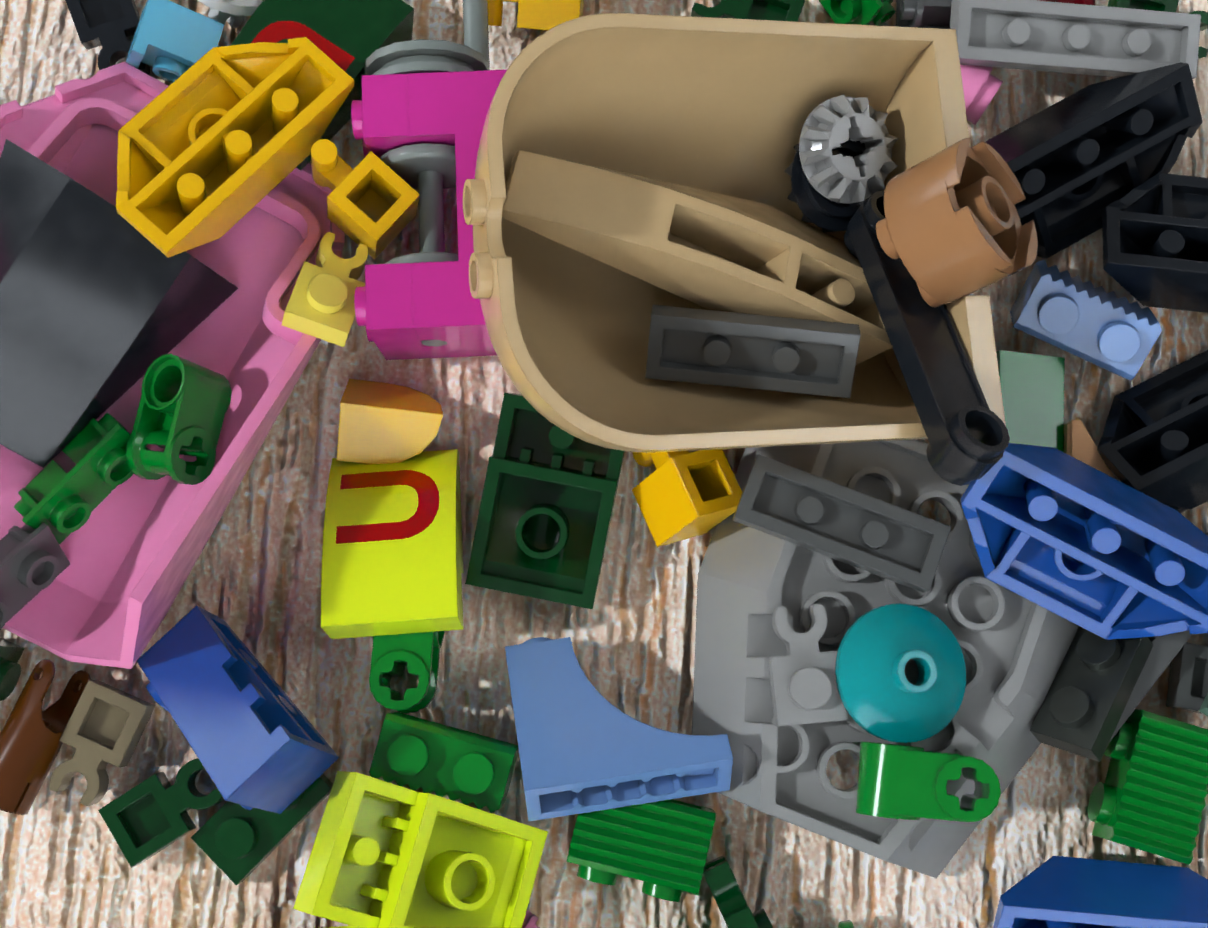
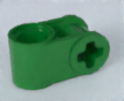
[126,354,231,485]
[369,631,445,714]
[856,741,1001,822]

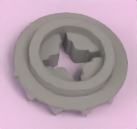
[799,94,899,204]

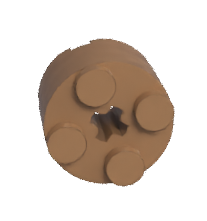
[876,138,1038,308]

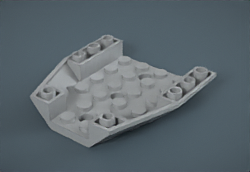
[692,439,1079,878]

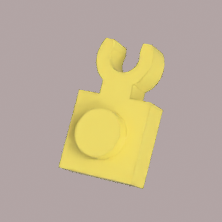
[281,232,368,347]

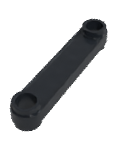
[844,191,1010,486]

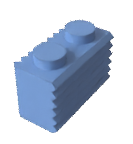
[1010,260,1162,381]

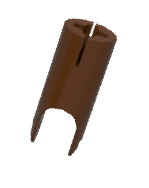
[0,659,91,815]

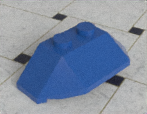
[961,443,1208,640]
[993,856,1208,928]

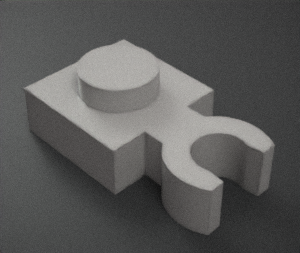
[768,603,847,727]

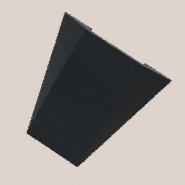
[0,139,238,468]

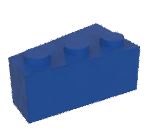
[137,605,340,814]

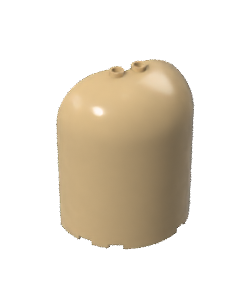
[463,13,1006,453]

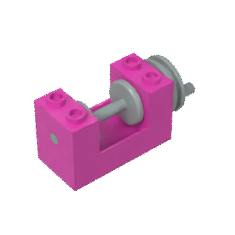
[351,0,507,360]

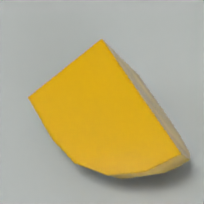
[336,379,443,464]

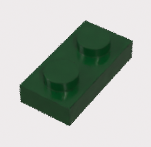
[191,773,333,885]

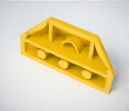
[116,37,355,258]

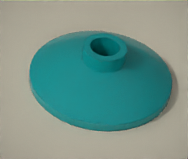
[835,604,966,743]

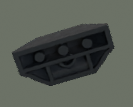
[985,62,1203,259]
[1102,173,1208,313]
[1097,350,1208,509]

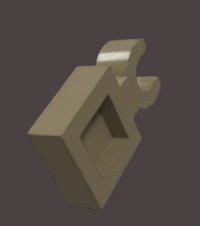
[49,680,155,806]

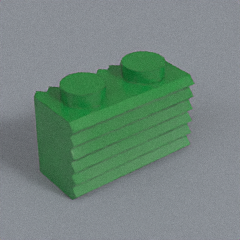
[1088,709,1208,865]
[369,712,519,813]
[566,799,716,902]

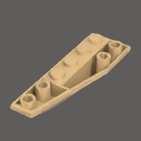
[502,150,892,365]

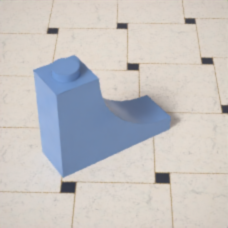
[505,637,733,822]

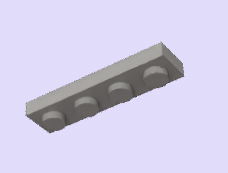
[950,0,1201,79]

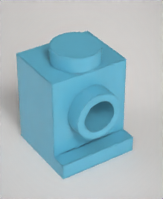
[125,0,225,83]

